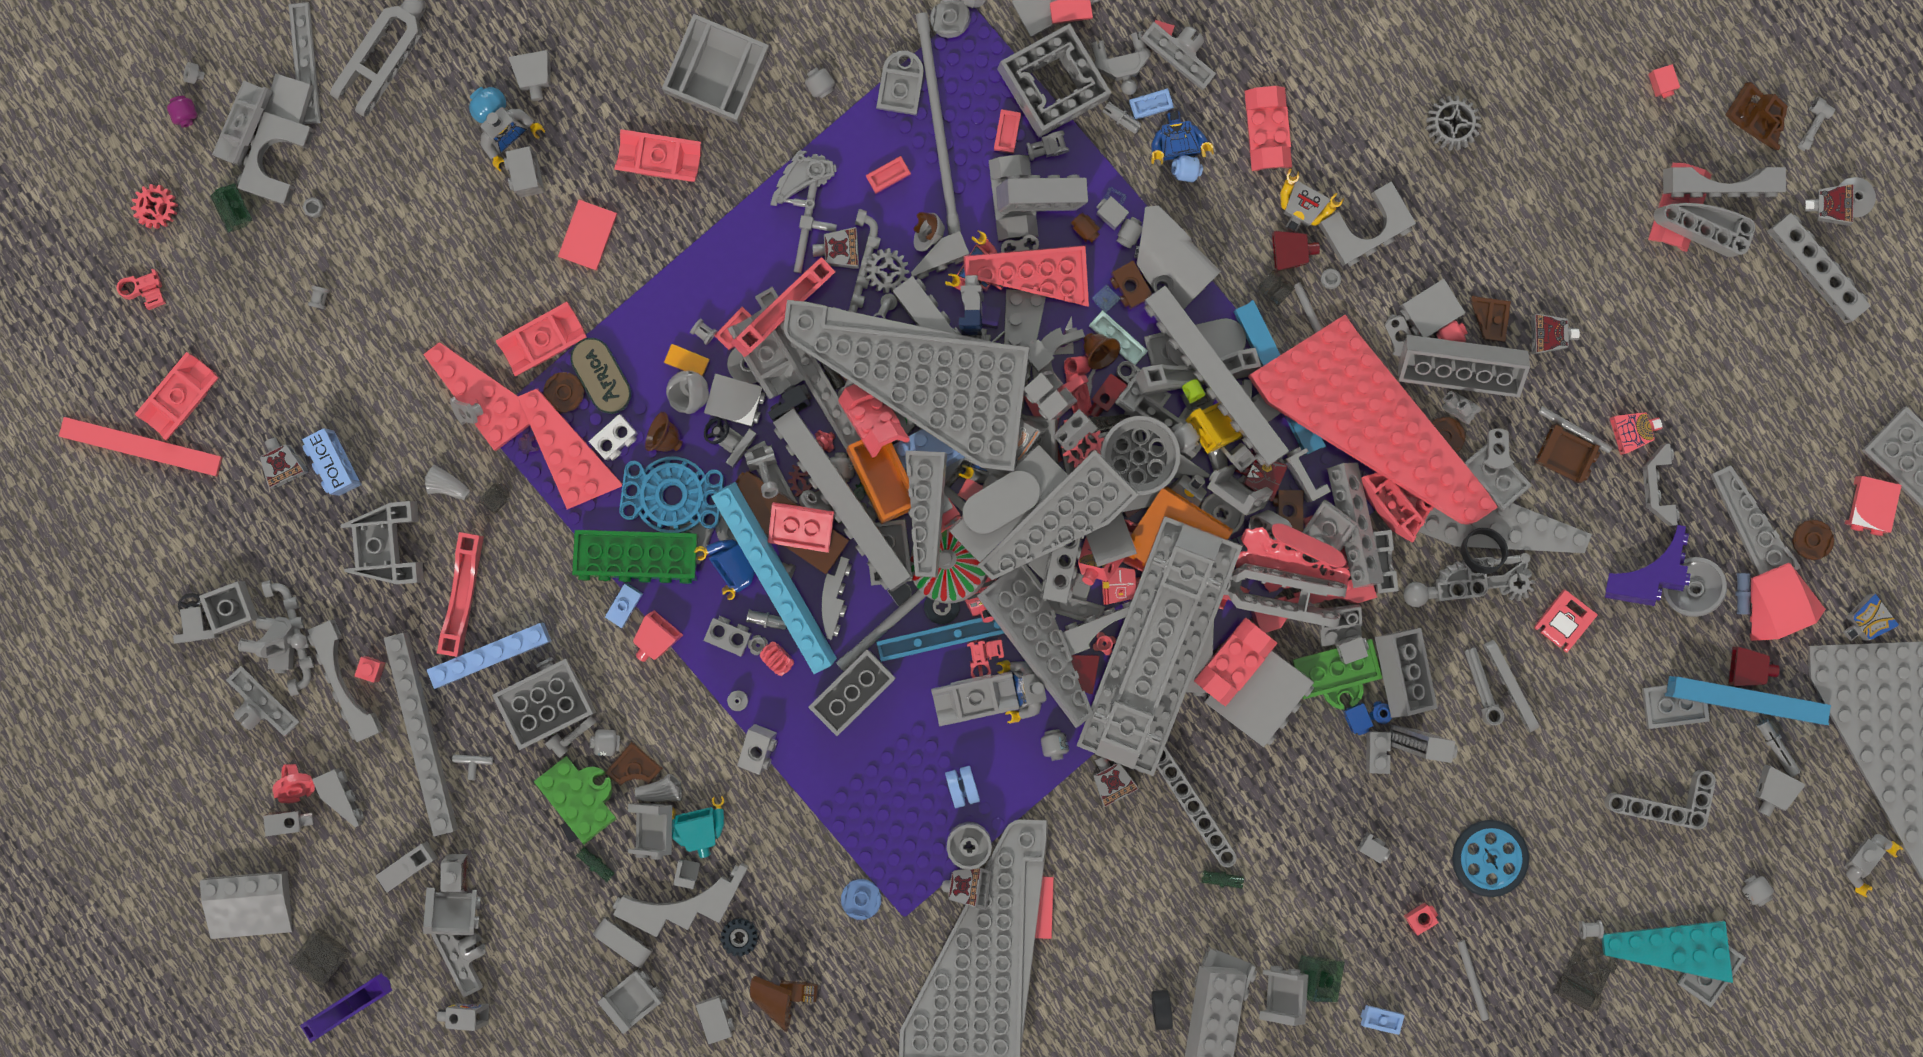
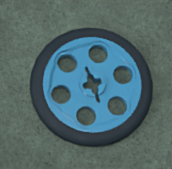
[1452,820,1529,897]

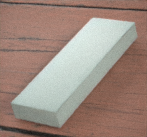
[1089,310,1148,365]

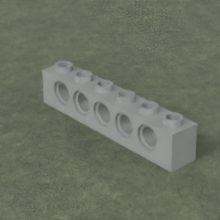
[1767,213,1870,324]
[1327,463,1384,588]
[1040,536,1084,603]

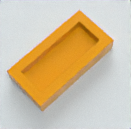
[664,344,710,376]

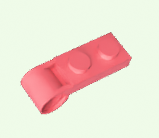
[1064,356,1092,416]

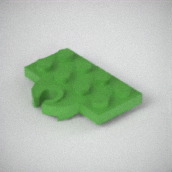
[1292,639,1382,709]
[534,756,616,845]

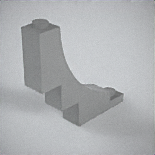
[613,863,749,937]

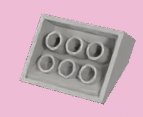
[492,658,597,750]
[200,871,292,939]

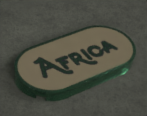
[570,338,632,414]

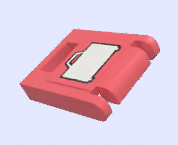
[1534,589,1598,653]

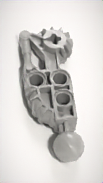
[1403,553,1535,607]

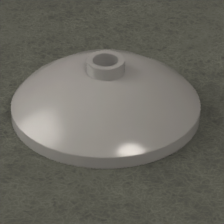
[1663,557,1727,617]

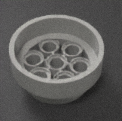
[1100,416,1180,496]

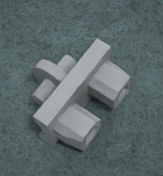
[1442,391,1482,424]

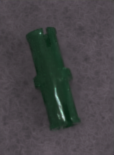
[576,846,615,883]
[1201,870,1244,889]

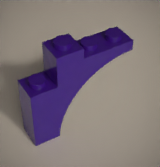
[1605,525,1691,606]
[299,973,393,1043]

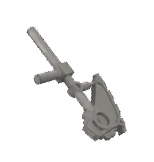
[771,150,837,274]

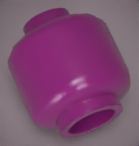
[167,96,198,128]

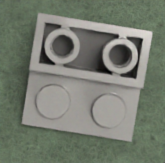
[1319,604,1362,646]

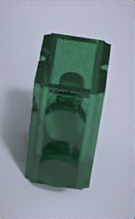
[210,183,253,233]

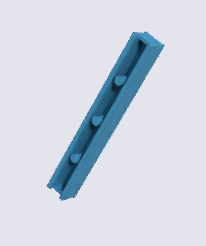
[1233,300,1326,456]
[876,617,1004,662]
[1665,676,1831,725]

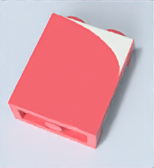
[1845,476,1902,536]

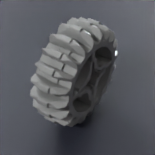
[1426,96,1481,151]

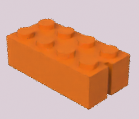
[846,440,911,524]

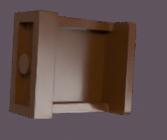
[1534,425,1600,483]

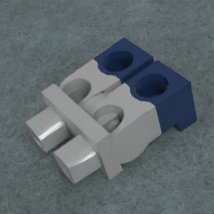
[959,275,984,336]

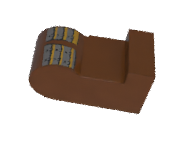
[780,980,818,1002]

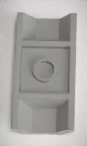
[212,81,272,166]
[989,155,1039,241]
[728,309,804,399]
[931,672,1019,726]

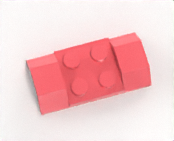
[1244,86,1292,171]
[614,129,701,182]
[1648,163,1711,252]
[496,302,587,377]
[134,352,219,441]
[838,384,910,458]
[1194,617,1277,707]

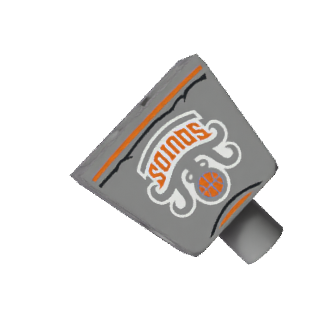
[1016,414,1048,461]

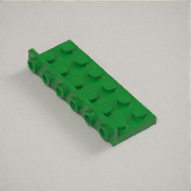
[572,530,698,584]

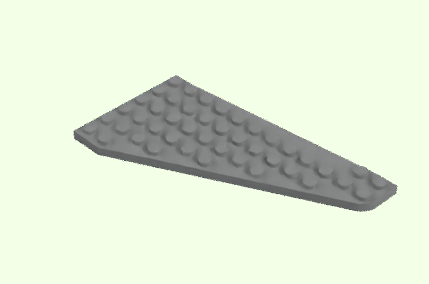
[784,300,1030,471]
[1808,641,1923,880]
[899,820,1048,1057]

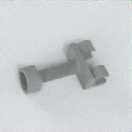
[744,445,779,498]

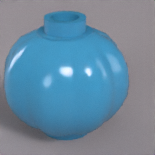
[469,87,506,123]

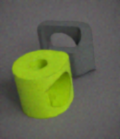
[1180,379,1208,410]

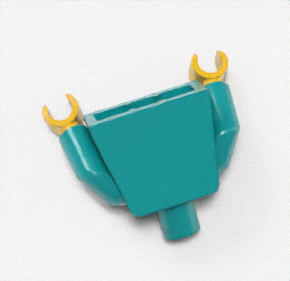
[672,796,725,858]

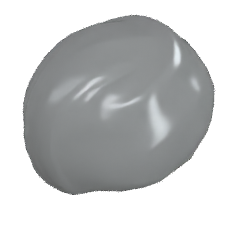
[666,370,709,414]

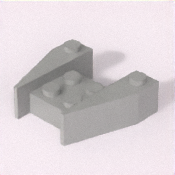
[340,501,424,584]

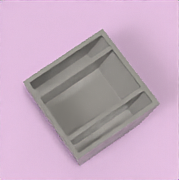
[662,14,769,124]

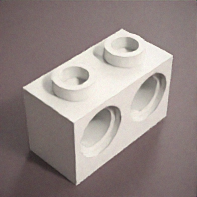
[589,414,638,461]

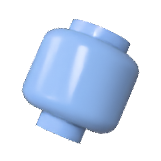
[1171,155,1203,182]

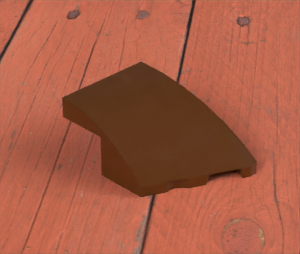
[1725,82,1788,151]
[750,976,792,1032]

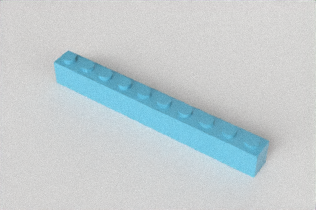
[711,482,837,674]

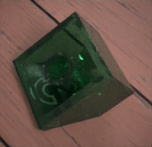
[1298,955,1345,1002]

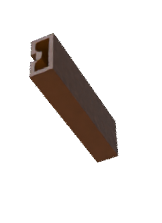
[735,471,850,574]

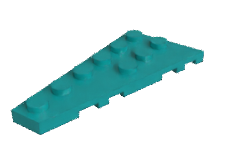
[1602,921,1733,983]

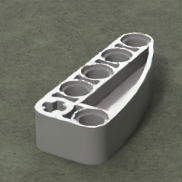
[1654,203,1755,257]

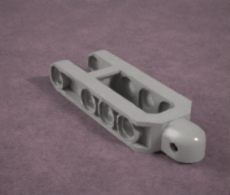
[330,0,426,117]
[1224,563,1347,627]

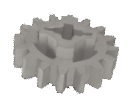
[864,248,909,293]

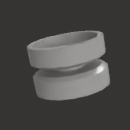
[1199,493,1245,534]
[947,822,992,870]

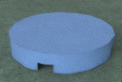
[841,879,881,920]

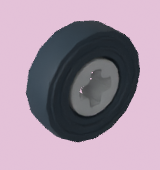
[924,597,960,624]

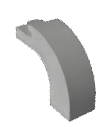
[1032,327,1085,379]

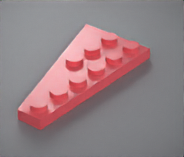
[964,245,1089,307]
[423,342,530,451]
[518,389,623,509]

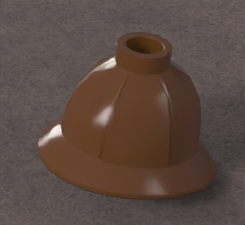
[1083,333,1121,370]
[645,412,683,452]

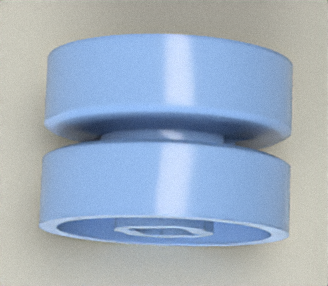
[945,766,980,809]

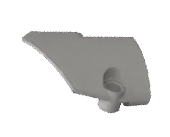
[1136,206,1221,310]

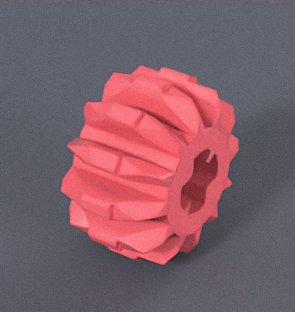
[760,641,794,676]

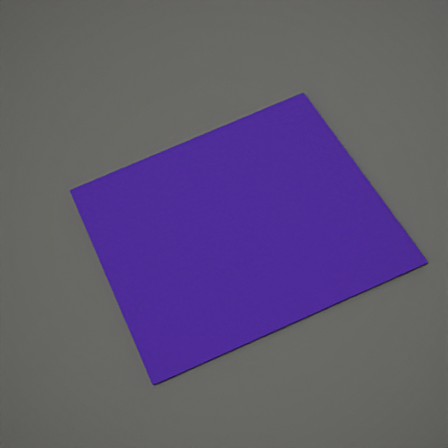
[501,7,1377,916]

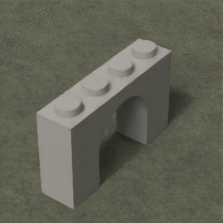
[237,112,315,207]
[1319,181,1416,267]

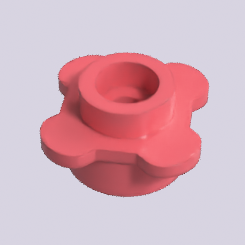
[1093,632,1116,655]

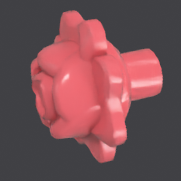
[815,430,835,452]

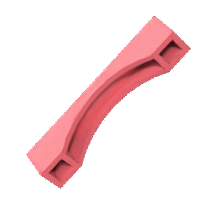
[731,257,835,357]
[437,532,484,657]
[1251,579,1377,633]

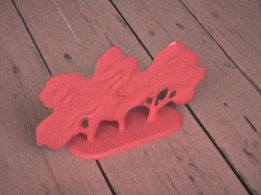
[1235,523,1351,604]

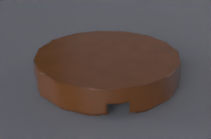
[543,372,585,413]
[1431,417,1466,453]
[1792,520,1835,560]

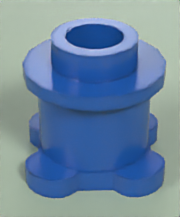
[1369,701,1392,724]

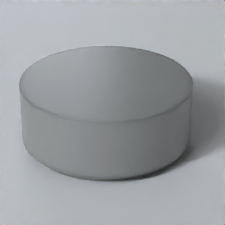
[1320,268,1341,289]

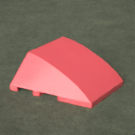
[1361,472,1434,542]
[1750,563,1826,641]

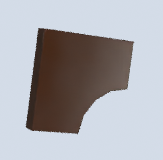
[605,742,663,786]

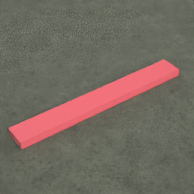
[59,417,222,476]

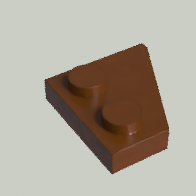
[1470,296,1511,342]

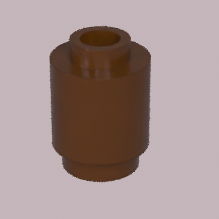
[1071,212,1100,243]

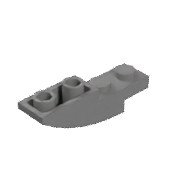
[822,557,852,640]

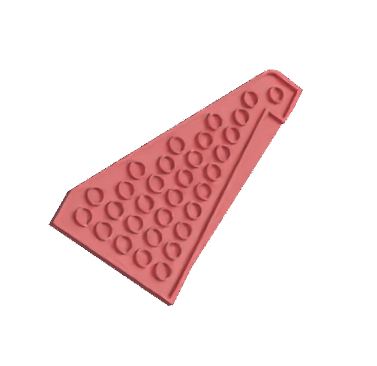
[1248,314,1498,525]

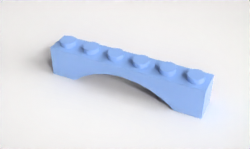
[427,623,551,689]

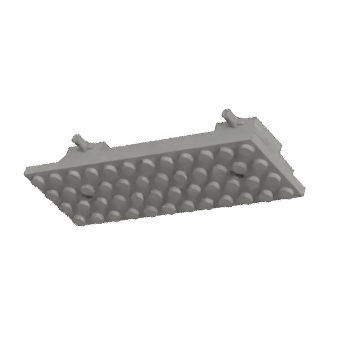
[1077,516,1243,776]

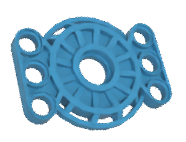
[619,457,725,533]

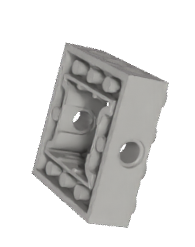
[997,24,1111,138]

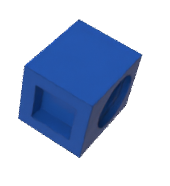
[1342,703,1373,735]

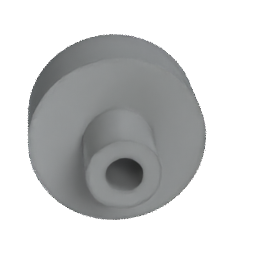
[183,62,204,84]
[727,690,749,711]

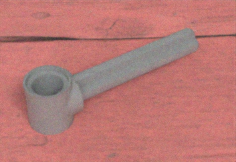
[1465,648,1504,726]

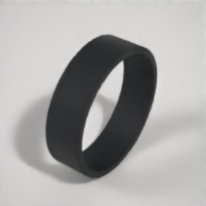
[1461,528,1508,574]

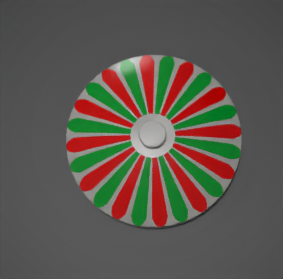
[910,528,990,603]

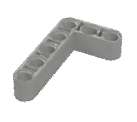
[1604,770,1716,829]

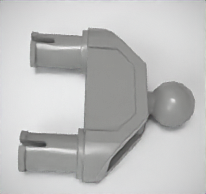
[1091,31,1151,95]
[238,616,307,658]

